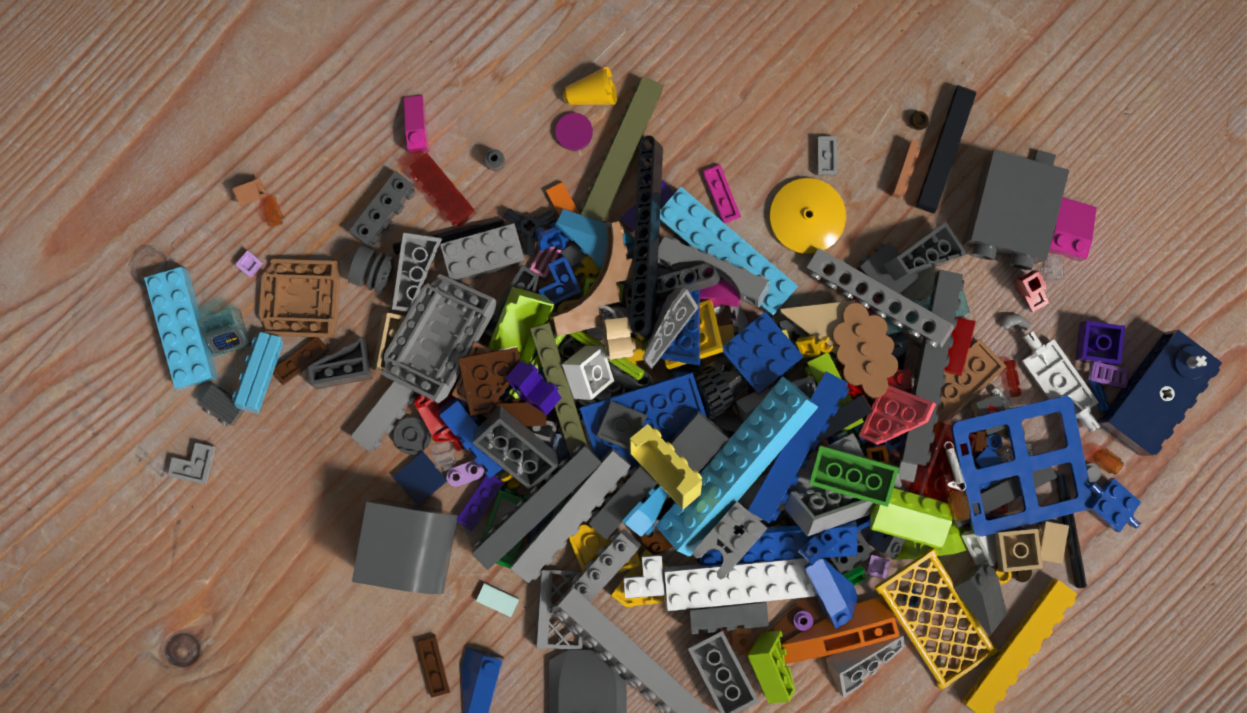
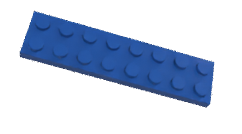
[700,521,857,566]

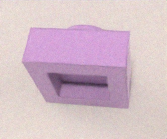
[235,250,264,278]
[866,554,890,579]

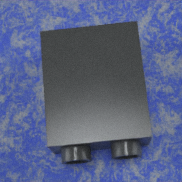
[963,150,1069,270]

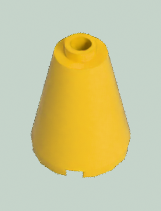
[563,67,617,105]

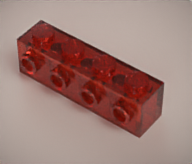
[409,152,477,228]

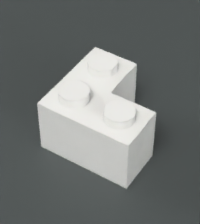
[624,554,664,598]

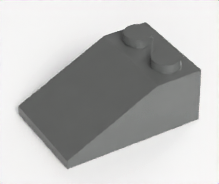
[954,560,1007,635]

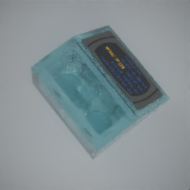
[197,307,251,357]

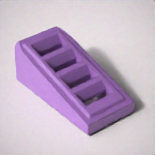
[1088,361,1130,389]

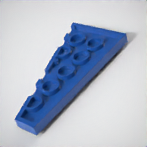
[646,269,700,365]

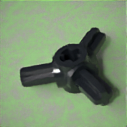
[504,208,557,255]

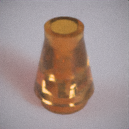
[264,197,284,226]

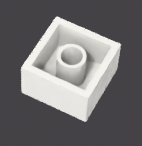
[562,346,614,400]

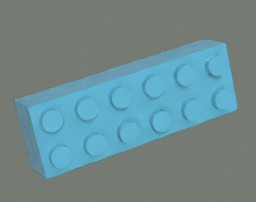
[144,267,218,389]

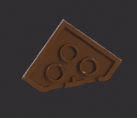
[459,346,520,416]

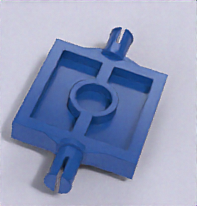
[1088,478,1141,533]

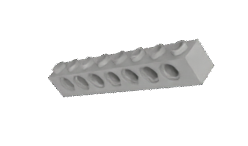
[807,248,954,348]

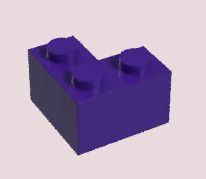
[506,361,562,416]

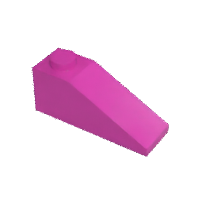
[404,95,430,154]

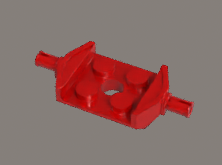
[412,390,464,452]

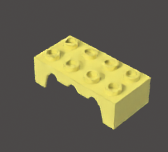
[630,424,702,509]

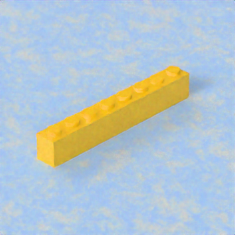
[962,578,1077,713]

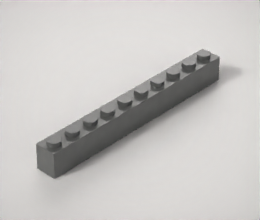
[899,269,964,466]

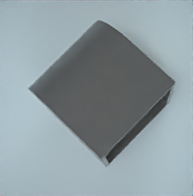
[352,499,458,594]

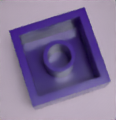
[1075,321,1125,365]

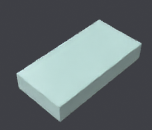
[476,583,519,617]

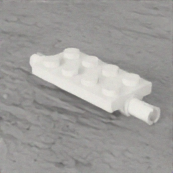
[1021,331,1100,433]

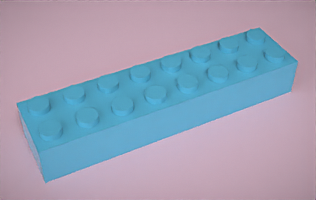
[660,187,798,317]

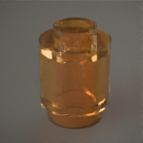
[1093,447,1124,475]
[948,491,971,521]

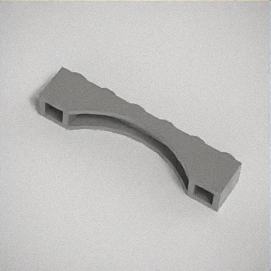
[658,236,769,308]

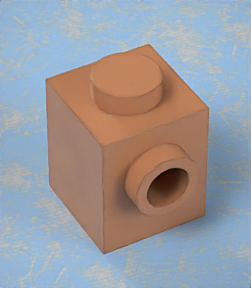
[232,178,268,206]

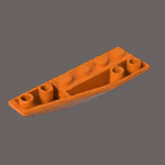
[781,596,900,664]

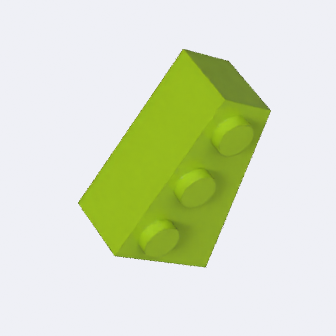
[748,630,795,704]

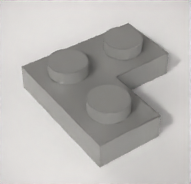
[167,443,216,484]

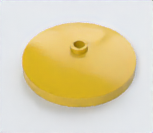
[769,178,846,255]

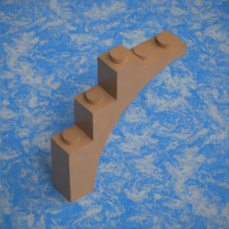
[549,221,633,336]

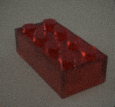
[908,421,978,505]

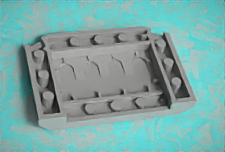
[382,274,496,403]

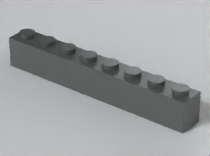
[472,443,602,570]

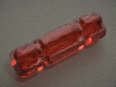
[1004,360,1022,397]

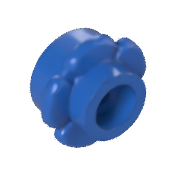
[985,433,1003,452]

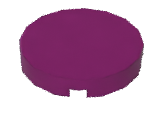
[555,113,593,151]

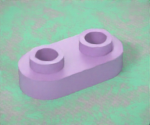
[447,460,485,487]

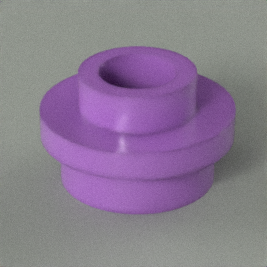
[793,611,813,631]

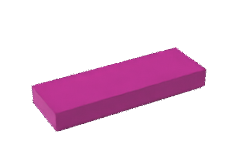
[702,164,741,224]

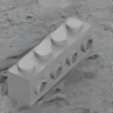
[570,529,641,602]

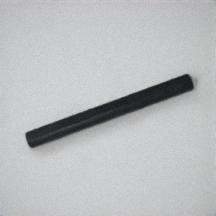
[393,219,504,254]
[1055,474,1087,588]

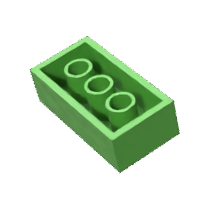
[809,444,899,507]

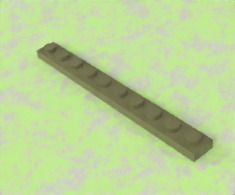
[530,322,605,512]

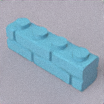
[232,332,283,414]

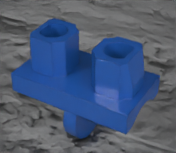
[535,221,569,251]
[798,530,838,566]

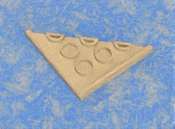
[780,301,855,355]

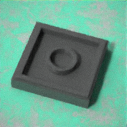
[596,400,647,450]

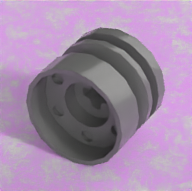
[348,245,394,294]

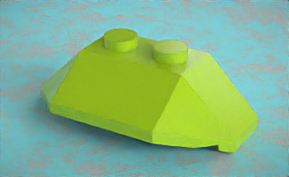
[893,522,968,560]

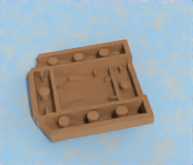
[259,259,340,338]

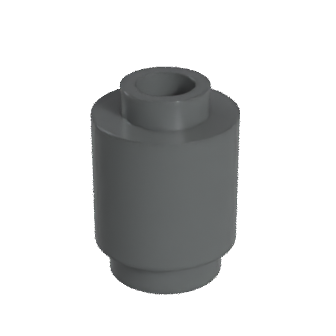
[485,149,505,171]

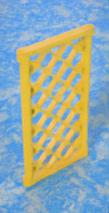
[874,548,998,690]

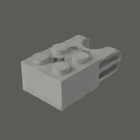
[692,502,767,580]

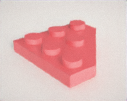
[859,385,936,445]

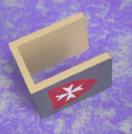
[970,395,1007,435]

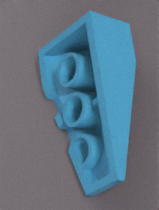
[555,209,635,269]
[622,484,668,537]

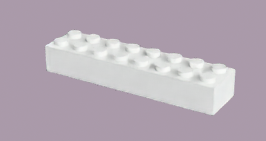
[662,558,816,611]

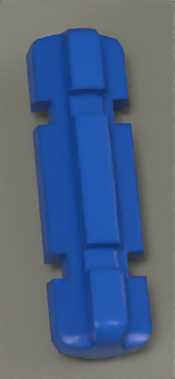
[1087,376,1110,412]

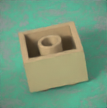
[994,529,1043,572]

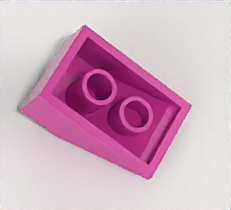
[1049,197,1097,262]

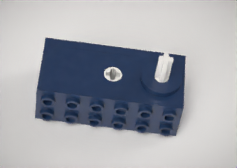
[1097,329,1222,456]

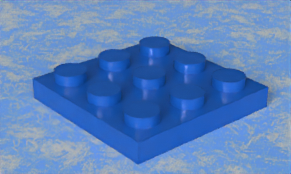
[722,312,804,394]

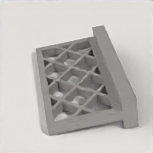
[534,568,583,650]

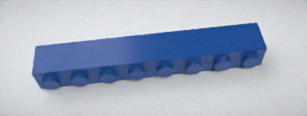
[748,371,849,523]

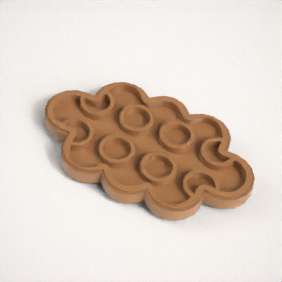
[832,303,898,398]

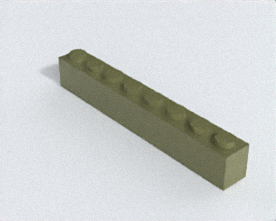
[579,76,664,223]

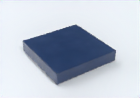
[393,451,447,506]

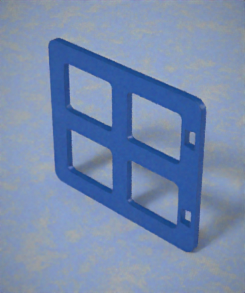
[951,396,1093,537]

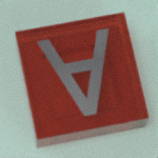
[942,473,963,494]

